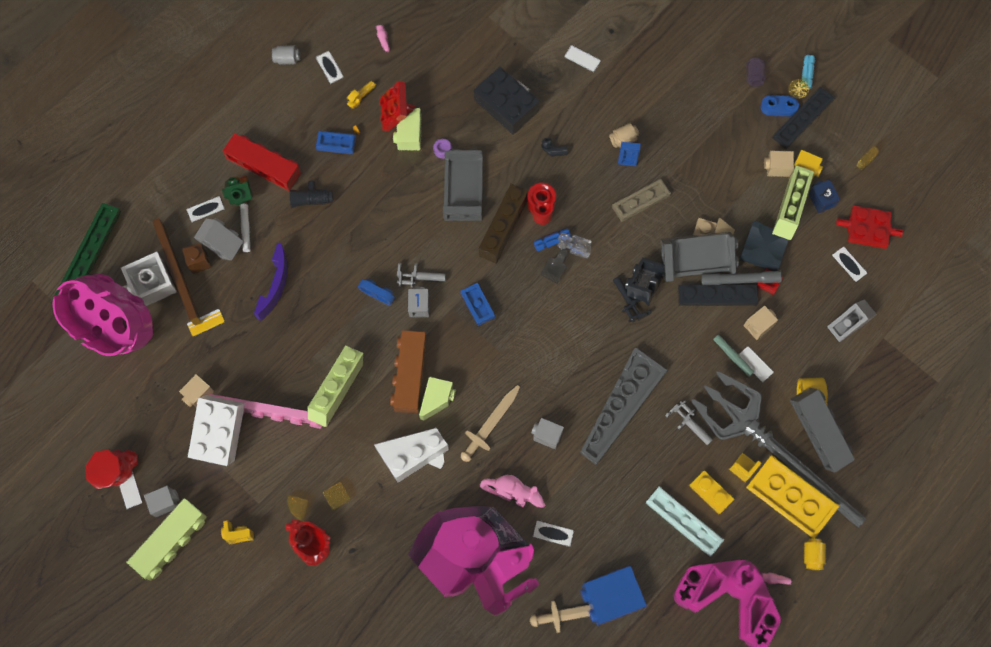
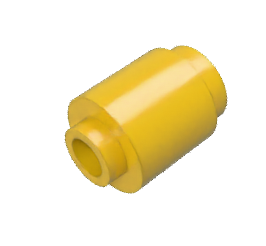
[804,539,826,570]

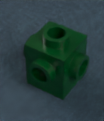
[222,176,252,205]

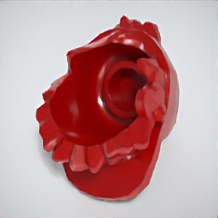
[285,519,331,566]

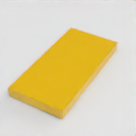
[746,455,839,539]

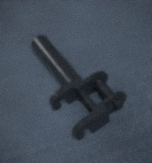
[613,277,652,323]

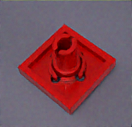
[380,81,416,132]

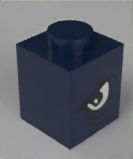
[809,180,840,213]

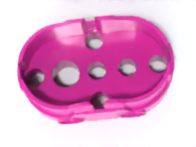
[53,274,153,356]

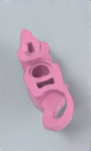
[480,475,545,508]

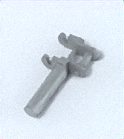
[397,263,446,288]
[665,400,713,445]

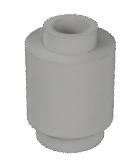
[272,45,300,65]

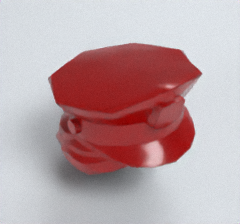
[86,449,138,489]

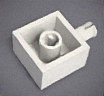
[121,252,177,306]

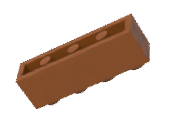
[390,330,427,414]

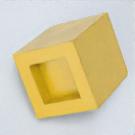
[729,453,761,482]

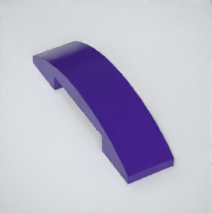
[254,243,288,320]

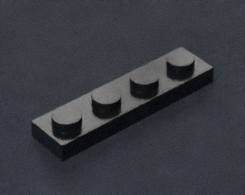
[678,285,758,306]

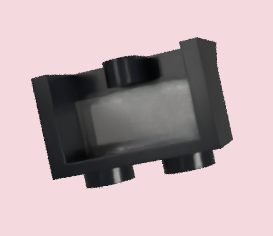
[625,257,664,306]

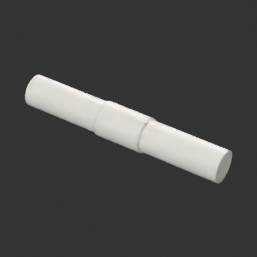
[240,204,250,252]

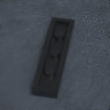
[772,87,835,150]

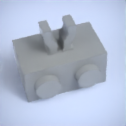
[194,218,243,261]

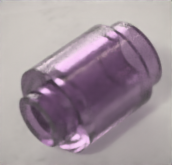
[746,58,765,87]

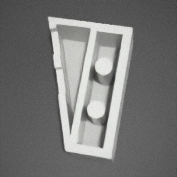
[374,428,449,483]

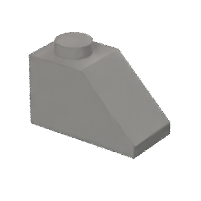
[827,299,877,342]

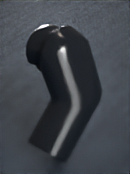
[541,138,568,157]

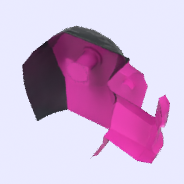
[408,506,539,616]

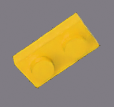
[689,470,734,514]

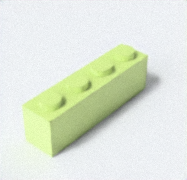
[772,166,814,240]
[308,345,363,427]
[127,498,207,581]

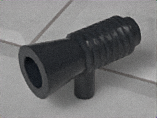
[290,180,333,208]

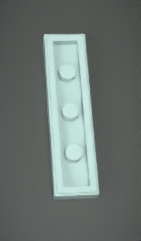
[646,487,724,556]

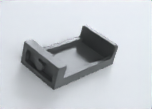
[443,149,483,221]
[661,232,738,282]

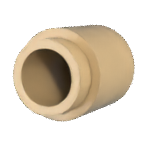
[609,123,639,148]

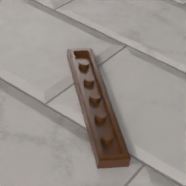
[153,218,202,326]

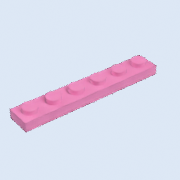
[209,394,328,428]

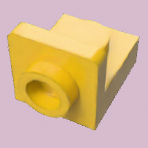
[221,520,254,544]

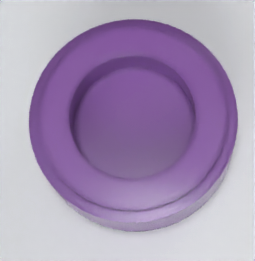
[433,139,452,159]

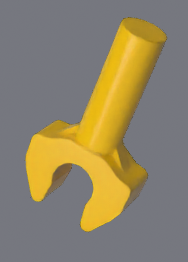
[347,81,375,108]

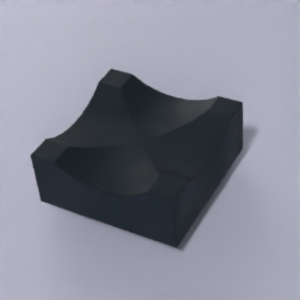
[739,220,789,271]

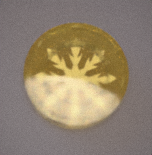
[789,79,809,99]

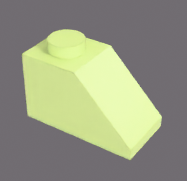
[393,108,421,150]
[419,377,456,420]

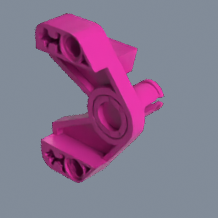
[673,560,781,647]

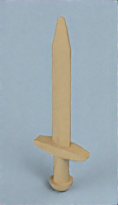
[461,385,520,462]
[530,601,591,633]

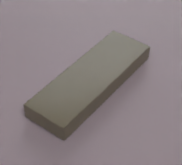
[612,179,671,222]

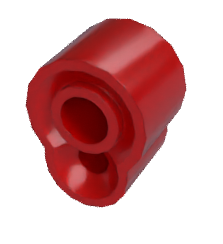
[527,183,556,225]

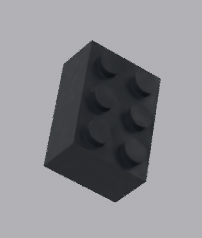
[474,66,540,135]

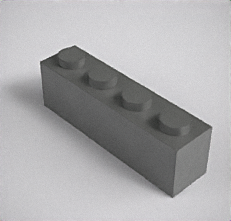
[790,387,855,473]

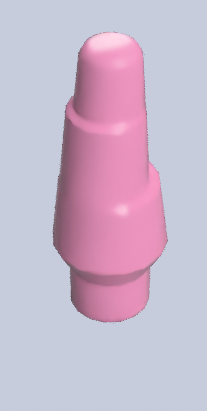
[376,25,390,52]
[761,572,792,584]

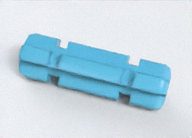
[801,55,815,90]

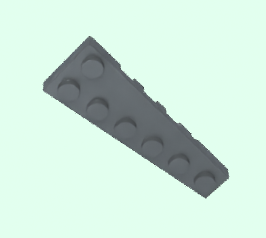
[580,347,667,465]

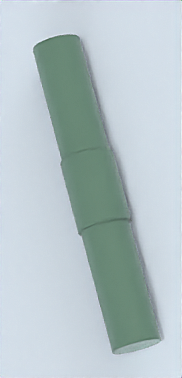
[713,335,754,377]

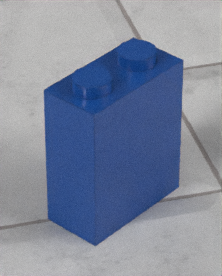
[580,566,647,626]

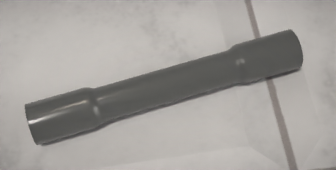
[702,271,781,285]

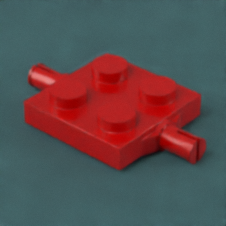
[836,205,903,249]

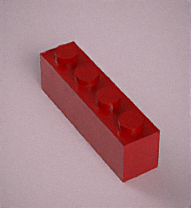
[223,133,301,191]

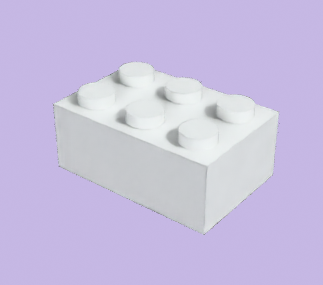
[188,395,245,466]

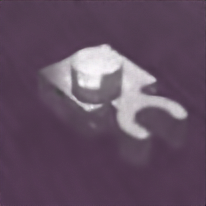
[557,233,591,259]

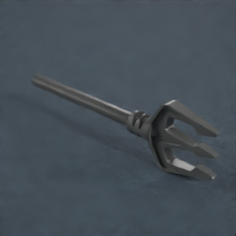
[692,371,866,527]

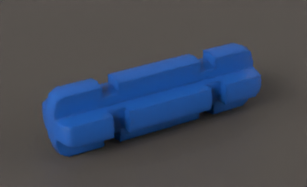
[534,229,571,251]

